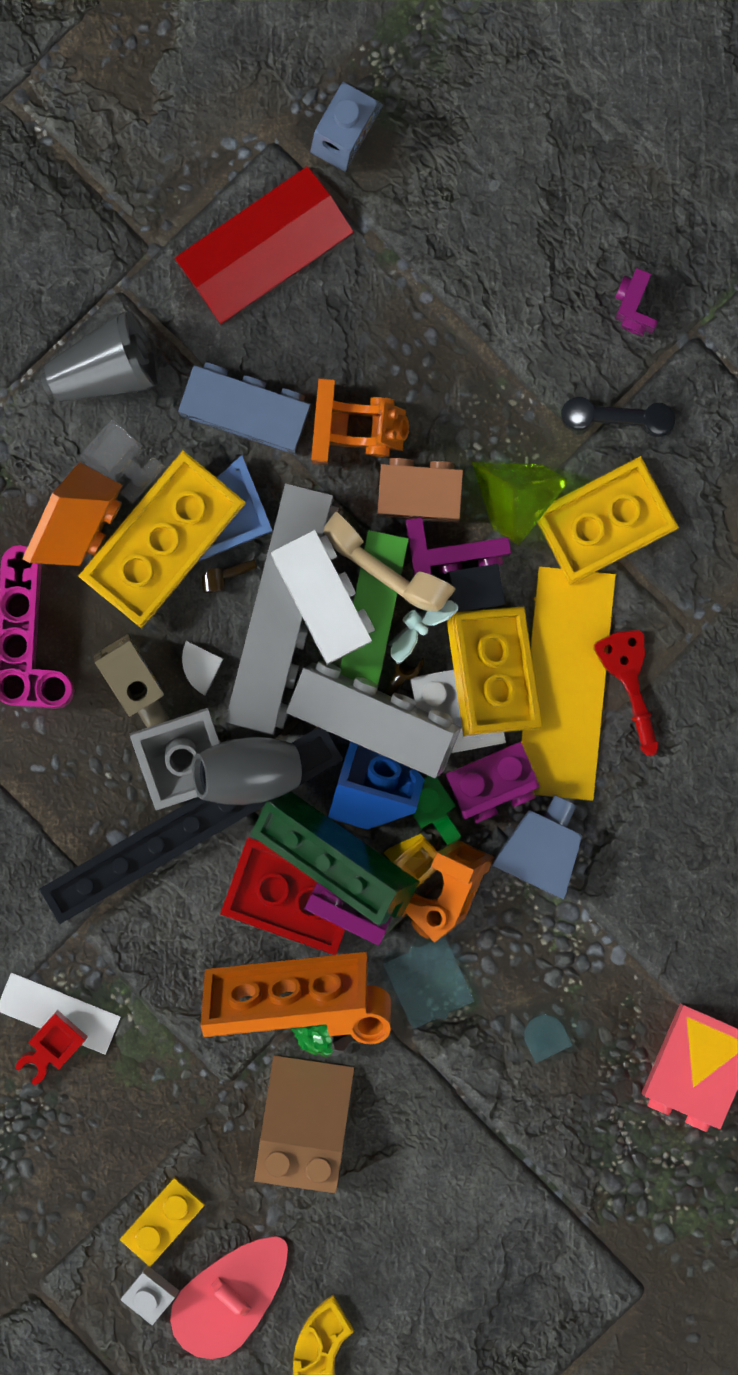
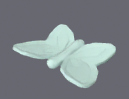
[387,600,458,663]

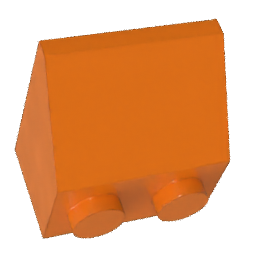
[23,462,123,566]

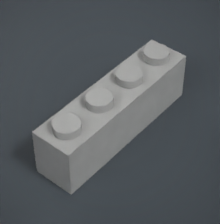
[286,661,462,778]

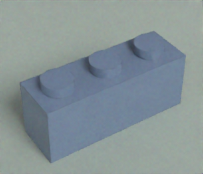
[178,362,311,455]

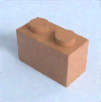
[377,458,463,523]

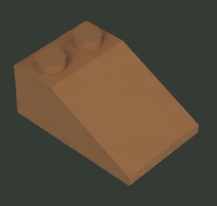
[254,1055,354,1194]

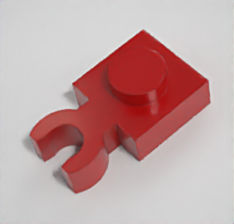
[15,1010,88,1085]

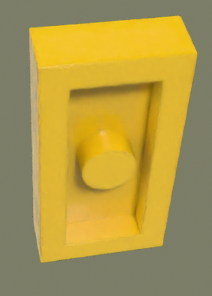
[119,1177,205,1267]

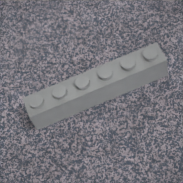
[225,484,339,735]

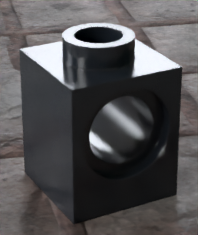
[447,564,505,612]

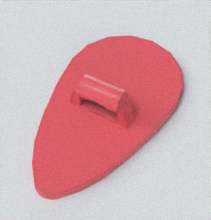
[170,1236,288,1360]

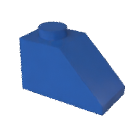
[328,741,425,829]

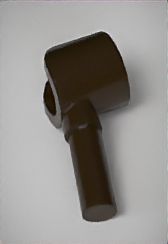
[202,559,257,593]
[383,658,424,697]

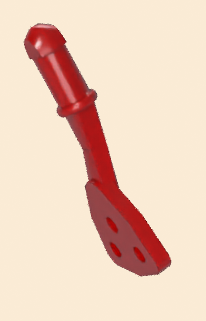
[593,630,659,756]

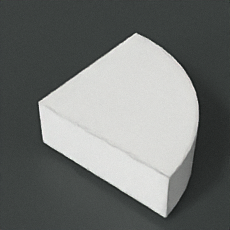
[182,641,223,696]

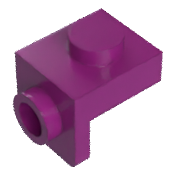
[615,268,658,336]

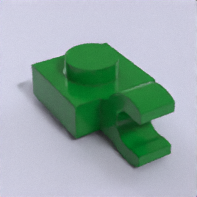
[412,775,461,846]

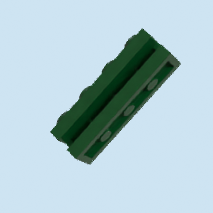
[250,792,420,926]

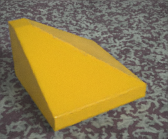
[384,834,437,887]

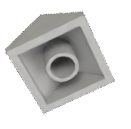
[129,708,221,810]

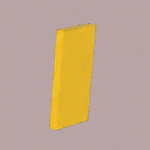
[78,450,246,629]

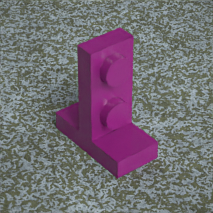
[405,518,511,576]

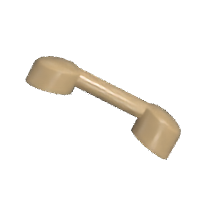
[324,511,456,612]

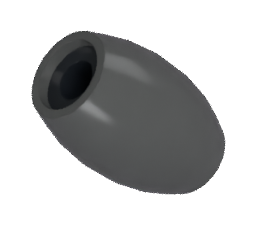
[192,737,302,805]

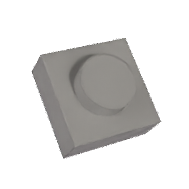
[120,1265,179,1325]

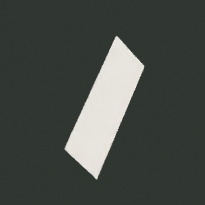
[0,973,121,1055]

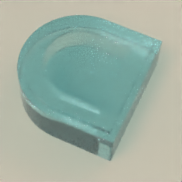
[524,1015,572,1063]

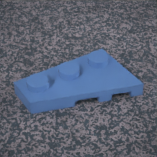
[198,455,273,562]

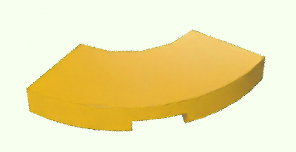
[293,1294,354,1375]

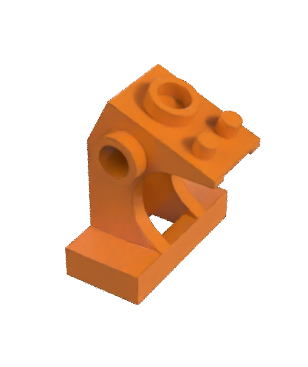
[311,379,409,466]
[402,840,495,943]

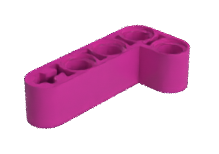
[0,545,75,709]

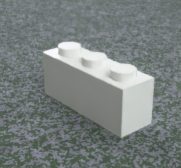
[271,530,375,665]

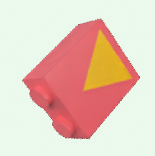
[641,1003,738,1132]

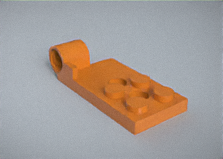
[201,952,391,1044]

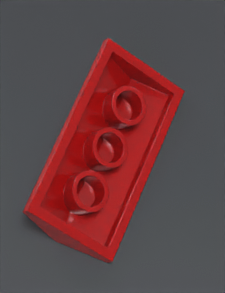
[174,166,354,325]

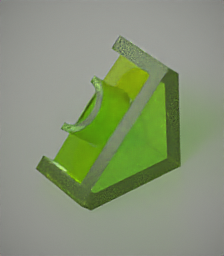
[472,462,569,546]

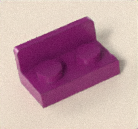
[446,742,540,823]
[304,882,392,946]

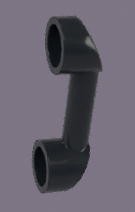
[561,397,675,437]

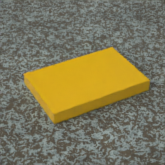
[532,456,679,585]
[447,606,542,736]

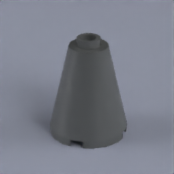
[41,311,159,402]

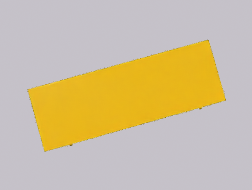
[521,567,616,801]

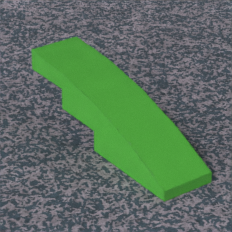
[340,530,409,685]

